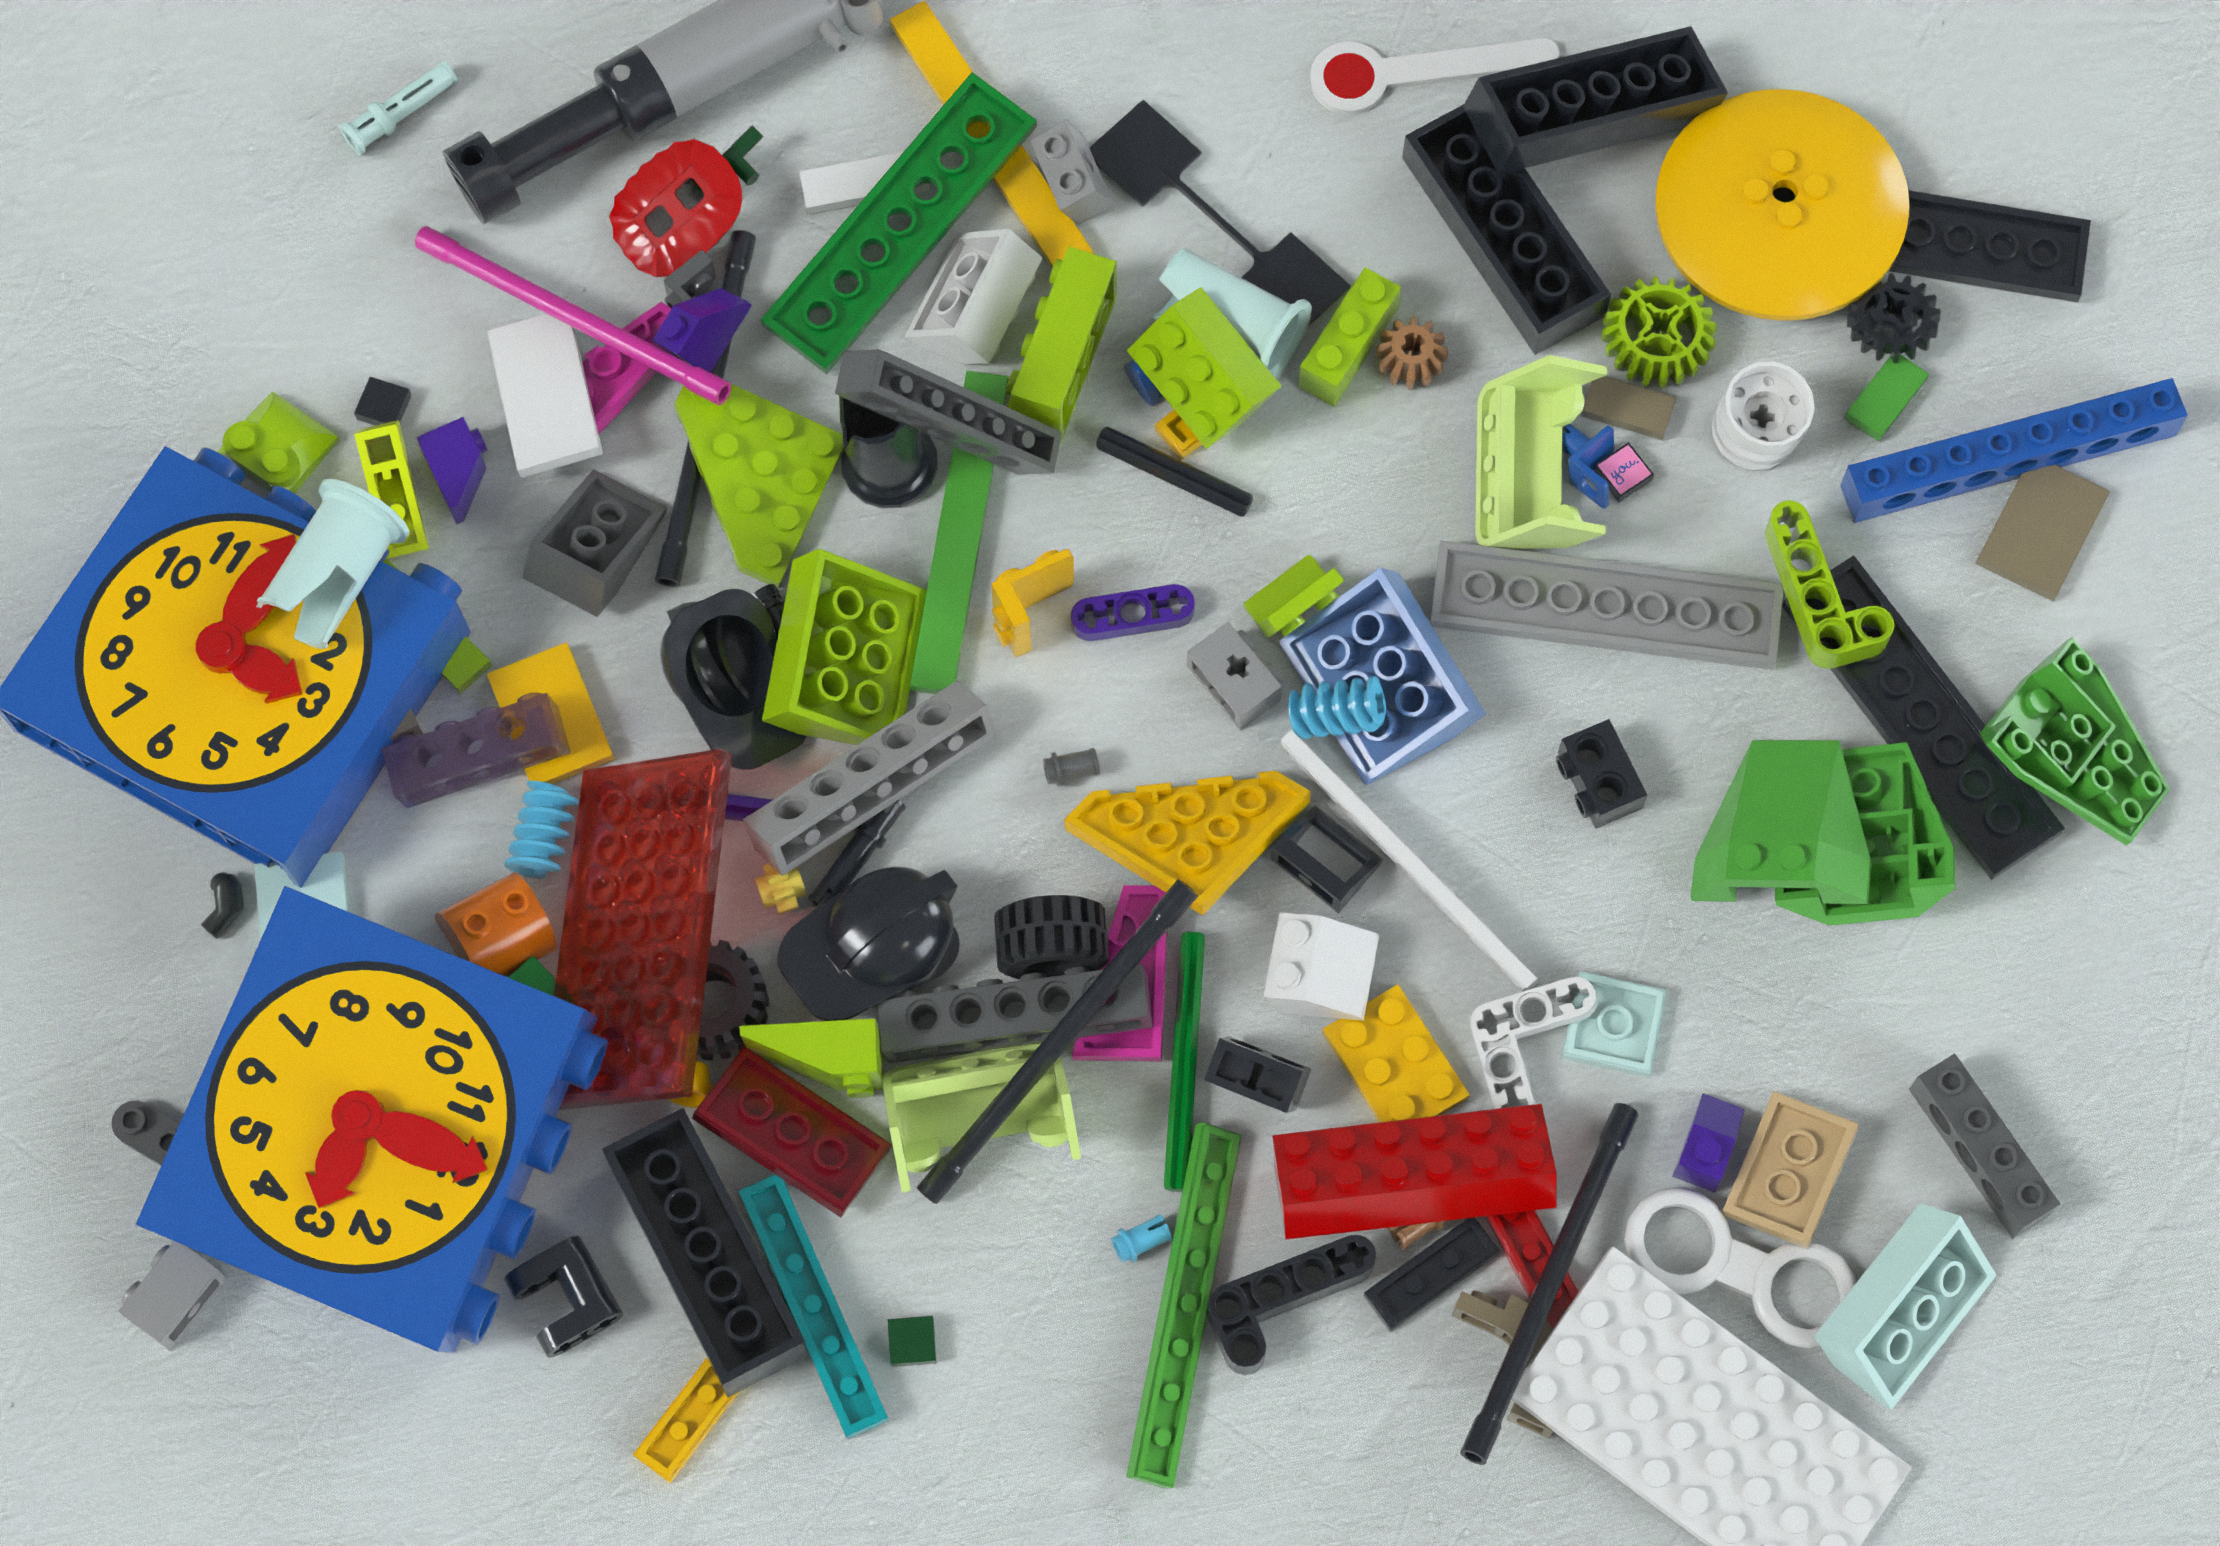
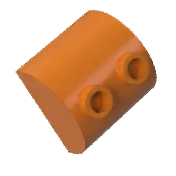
[435,872,557,976]

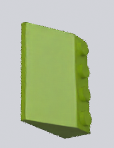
[762,548,927,745]

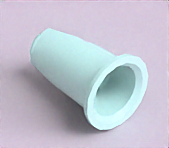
[1152,249,1312,380]
[257,479,410,649]

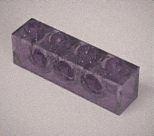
[382,692,571,808]

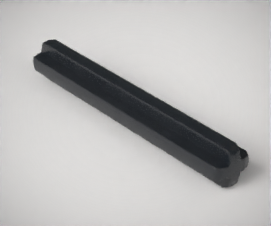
[1096,426,1253,517]

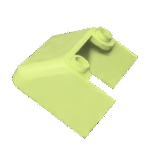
[1475,355,1607,549]
[882,1043,1081,1193]

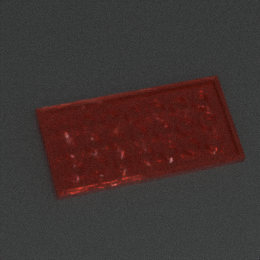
[554,748,732,1110]

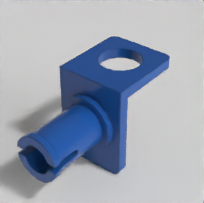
[1562,423,1614,509]

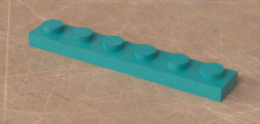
[738,1174,889,1440]

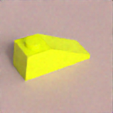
[354,420,429,559]

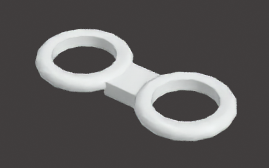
[1624,1187,1857,1349]

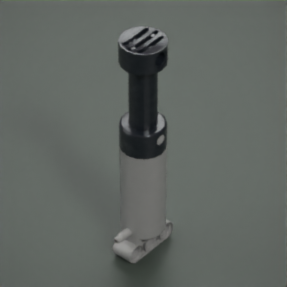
[442,0,883,225]

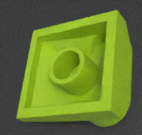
[218,391,340,493]

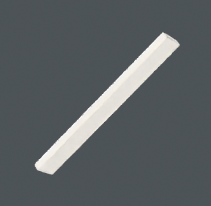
[1280,730,1539,992]

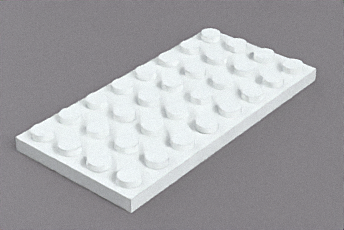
[1511,1246,1913,1546]

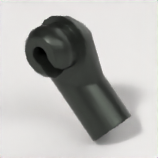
[201,872,244,939]

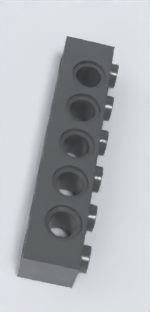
[835,349,1062,475]
[877,964,1153,1063]

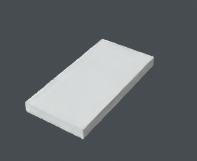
[487,314,603,478]

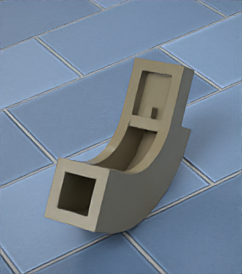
[1452,1290,1553,1439]

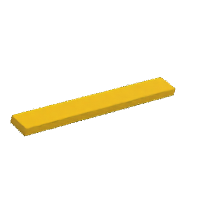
[889,0,1095,268]

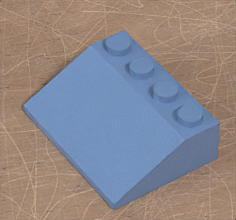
[1278,567,1487,785]

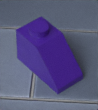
[652,288,752,373]
[416,417,488,525]
[1672,1093,1745,1193]

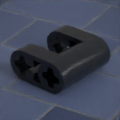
[504,1236,623,1358]

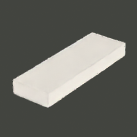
[799,151,930,215]

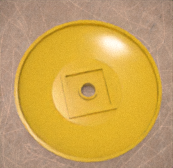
[1655,89,1909,321]

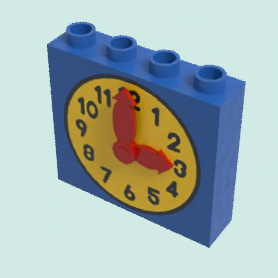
[0,446,471,888]
[135,886,608,1353]

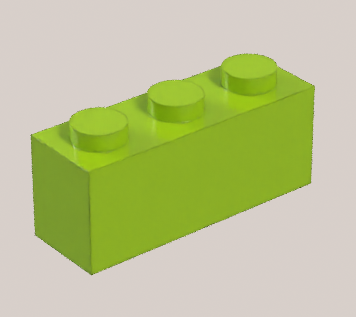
[1298,267,1401,407]

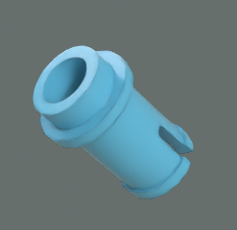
[1111,1214,1172,1263]

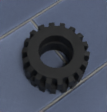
[994,895,1109,979]
[652,939,770,1061]

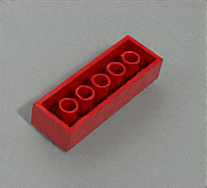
[1272,1104,1557,1240]

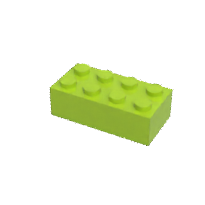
[1006,246,1117,443]

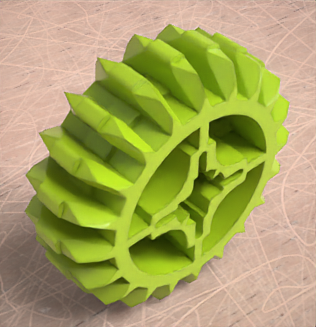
[1601,275,1717,389]

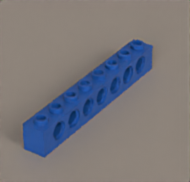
[1840,378,2188,523]

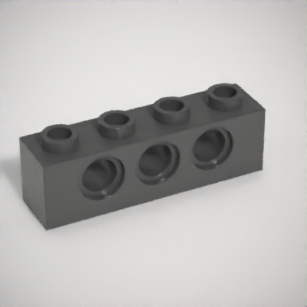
[1909,1053,2060,1239]

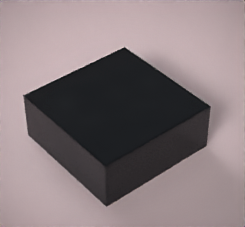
[354,377,412,426]

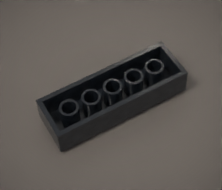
[1463,26,1728,175]
[1402,104,1611,355]
[602,1108,809,1398]

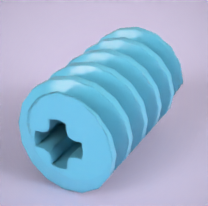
[1288,676,1386,739]
[504,781,579,879]

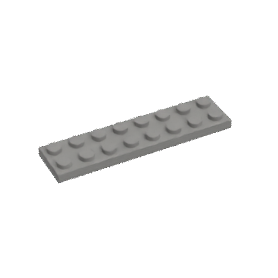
[1430,540,1783,670]

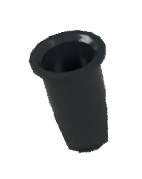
[839,396,938,509]

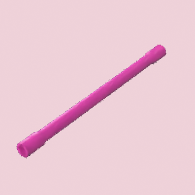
[415,226,731,406]

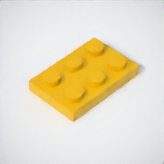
[1322,984,1470,1123]

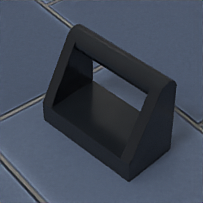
[1271,805,1384,913]

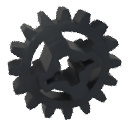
[1847,273,1941,363]

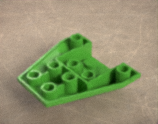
[1980,637,2170,845]

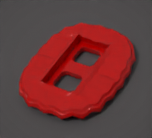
[609,139,743,277]

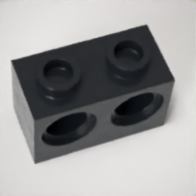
[1556,719,1647,829]
[1204,1036,1312,1113]

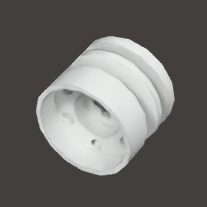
[1711,361,1815,470]

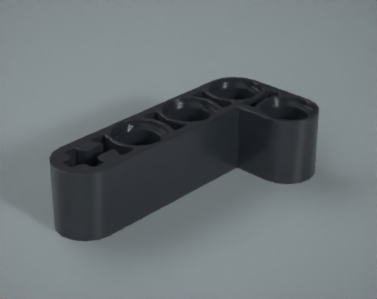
[1207,1234,1376,1375]

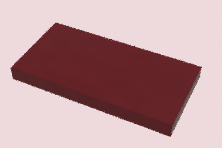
[692,1046,892,1218]

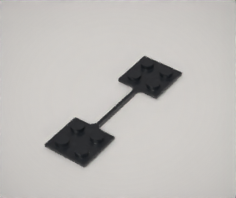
[1089,100,1351,328]

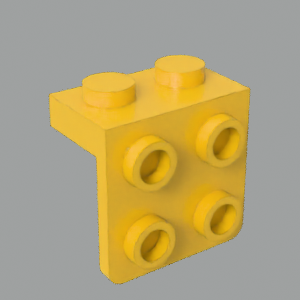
[991,549,1074,657]

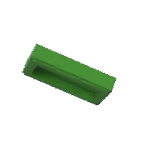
[1844,355,1929,442]

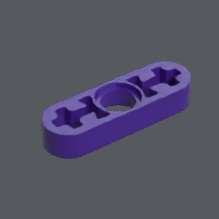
[1071,584,1195,641]

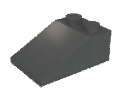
[523,469,667,617]

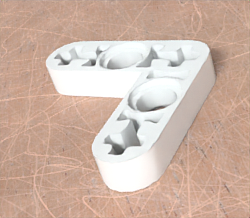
[1470,977,1598,1109]

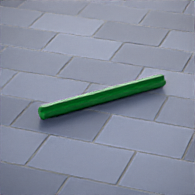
[1164,931,1205,1192]

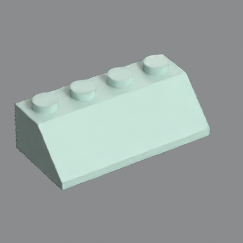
[1814,1203,1997,1410]

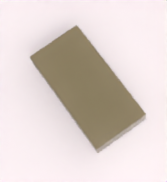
[1581,376,1676,440]

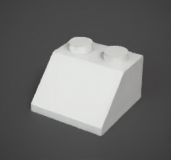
[1263,912,1379,1021]

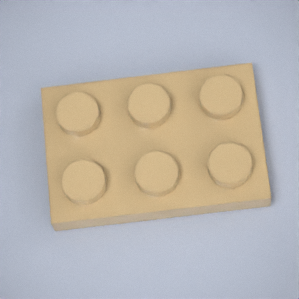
[1723,1091,1859,1249]

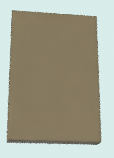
[1975,465,2110,602]

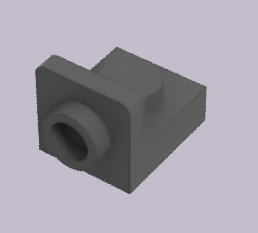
[663,250,716,308]

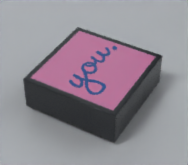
[1593,442,1654,502]

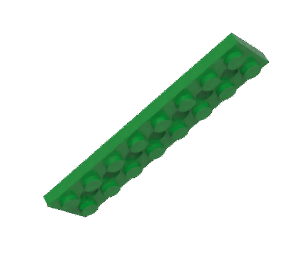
[760,72,1037,375]

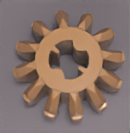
[1376,315,1448,391]

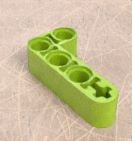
[1764,500,1894,669]

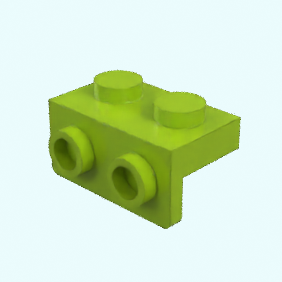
[1243,555,1344,639]

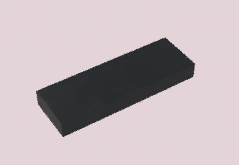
[1363,1217,1500,1332]

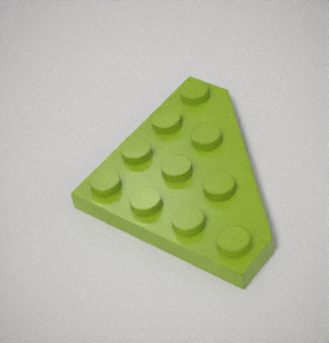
[674,383,844,589]

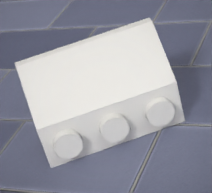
[905,229,1043,364]

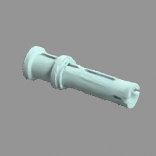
[338,60,458,156]

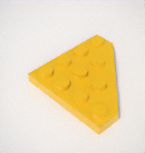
[1064,770,1311,915]

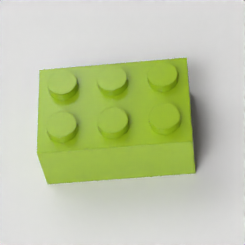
[1126,287,1282,449]

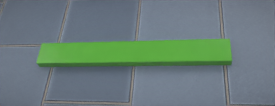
[910,370,1009,694]
[1126,1122,1242,1489]

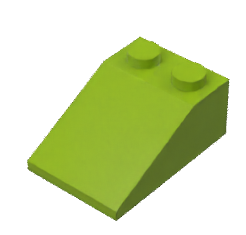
[739,1018,884,1098]

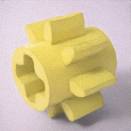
[755,863,807,915]

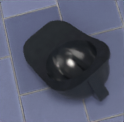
[660,589,807,770]
[777,866,960,1021]

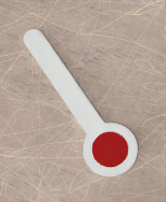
[1310,38,1559,115]

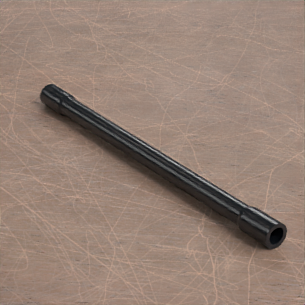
[655,230,756,587]
[917,878,1199,1204]
[1460,1103,1639,1465]

